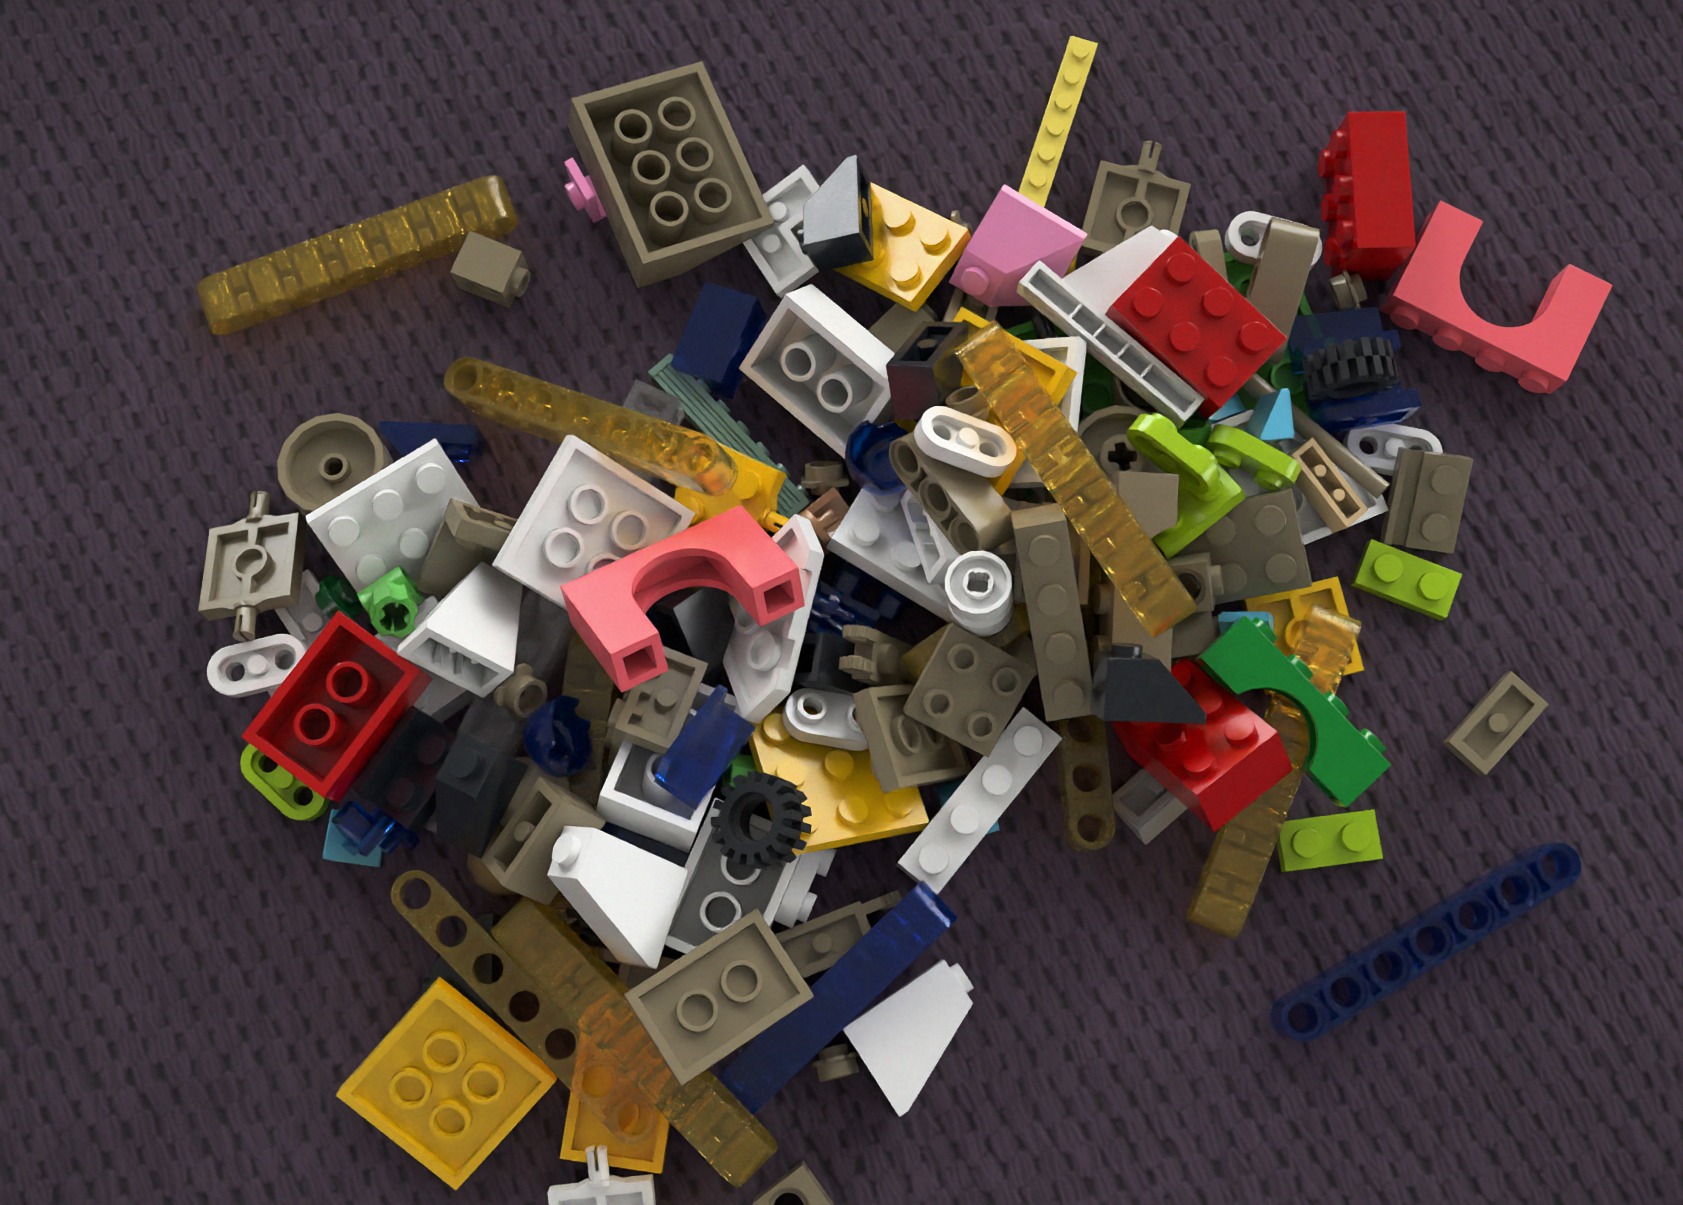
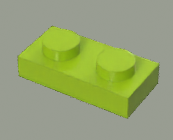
[1151,462,1246,560]
[1351,539,1462,621]
[1273,809,1383,872]

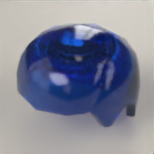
[845,420,909,495]
[523,695,592,778]

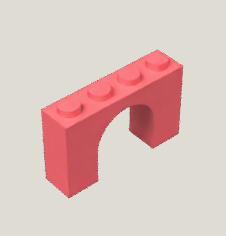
[1380,200,1613,395]
[560,505,805,693]

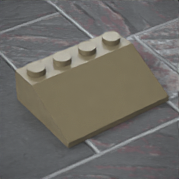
[568,61,774,288]

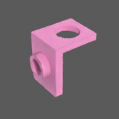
[564,157,606,223]

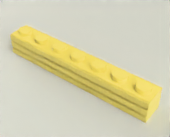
[1018,36,1098,208]

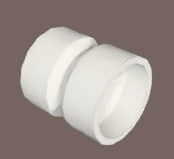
[945,551,1014,637]

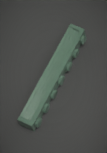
[648,353,811,519]

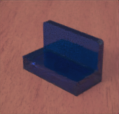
[671,283,767,399]
[1287,307,1401,374]
[1302,371,1422,434]
[654,684,756,811]

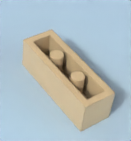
[1286,437,1368,533]

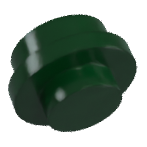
[315,576,362,619]

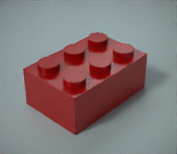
[1318,111,1416,281]
[1105,236,1287,421]
[241,611,433,802]
[1111,657,1293,832]

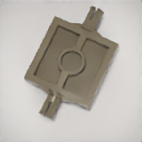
[1078,141,1191,257]
[198,491,308,642]

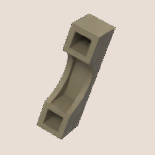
[1091,471,1179,672]
[1010,503,1093,722]

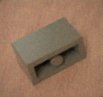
[482,777,606,906]

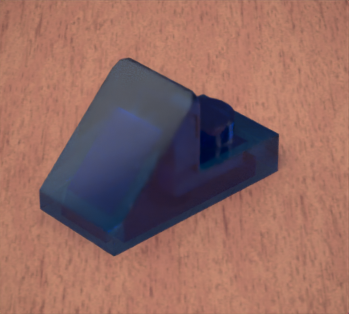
[379,421,485,462]

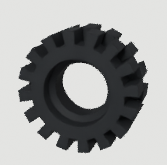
[1302,337,1399,405]
[711,771,812,870]

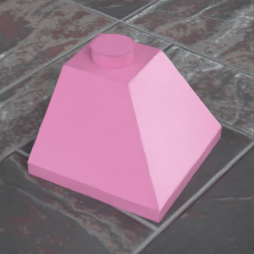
[949,184,1087,307]

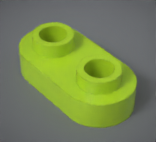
[1126,413,1220,494]
[1206,424,1302,491]
[240,744,330,821]

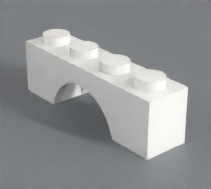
[896,707,1062,896]

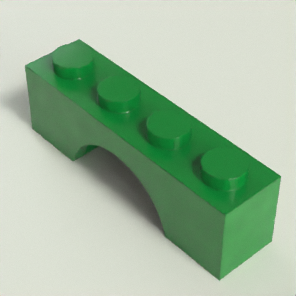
[1194,615,1391,808]

